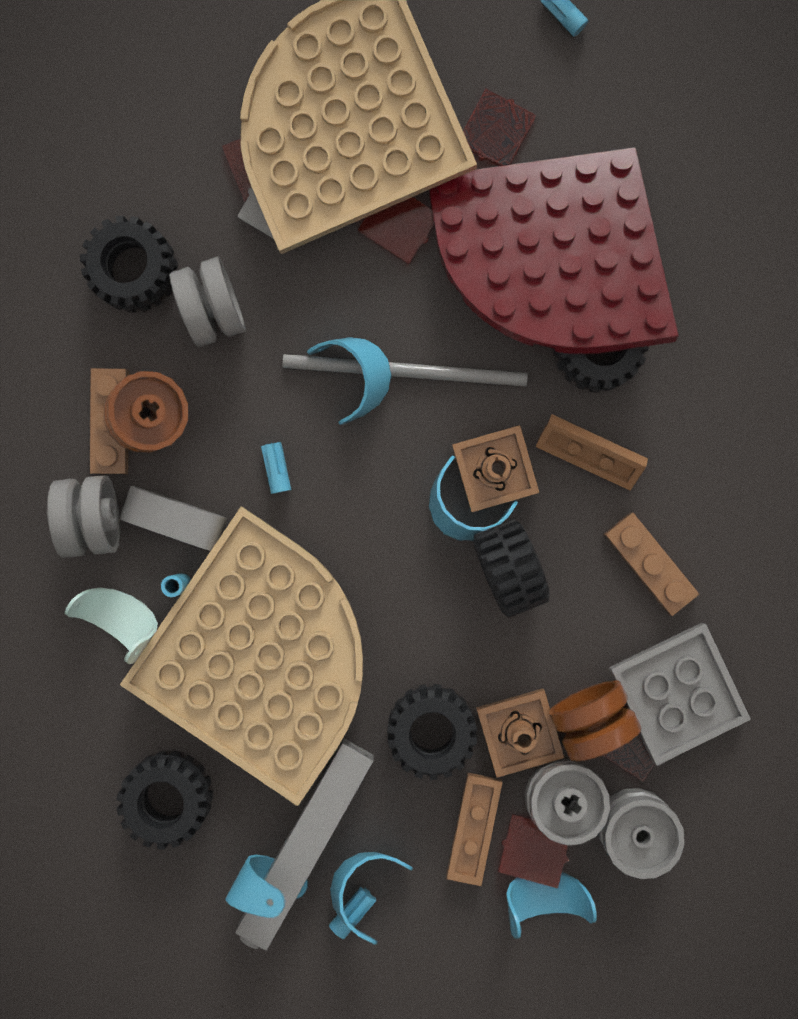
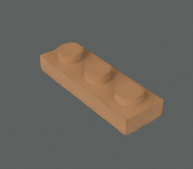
[90,368,129,474]
[535,414,648,491]
[604,512,699,616]
[446,772,503,886]

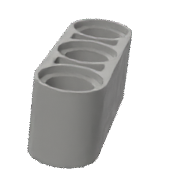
[119,485,227,551]

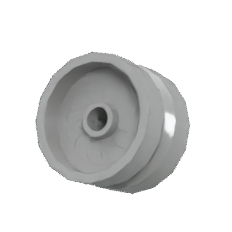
[170,256,246,348]
[48,475,120,558]
[524,758,610,845]
[598,788,685,879]

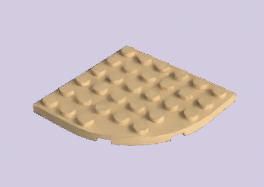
[240,0,477,254]
[120,507,363,806]

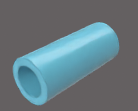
[161,573,191,597]

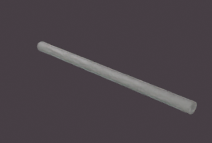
[282,354,528,387]

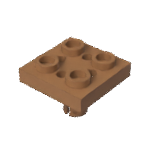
[452,425,539,512]
[476,688,564,778]

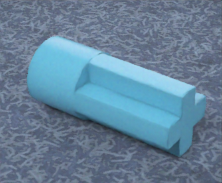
[540,0,589,37]
[261,442,291,494]
[329,887,376,939]

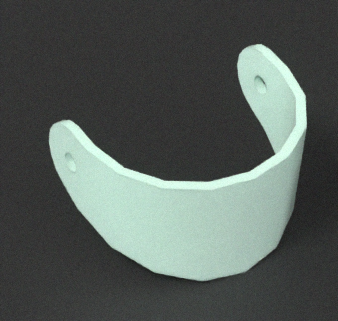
[65,588,158,664]

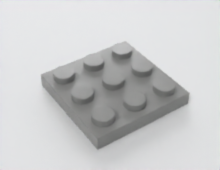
[608,623,751,766]

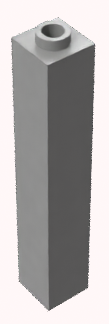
[235,738,374,951]

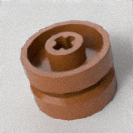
[104,371,188,453]
[548,680,642,761]

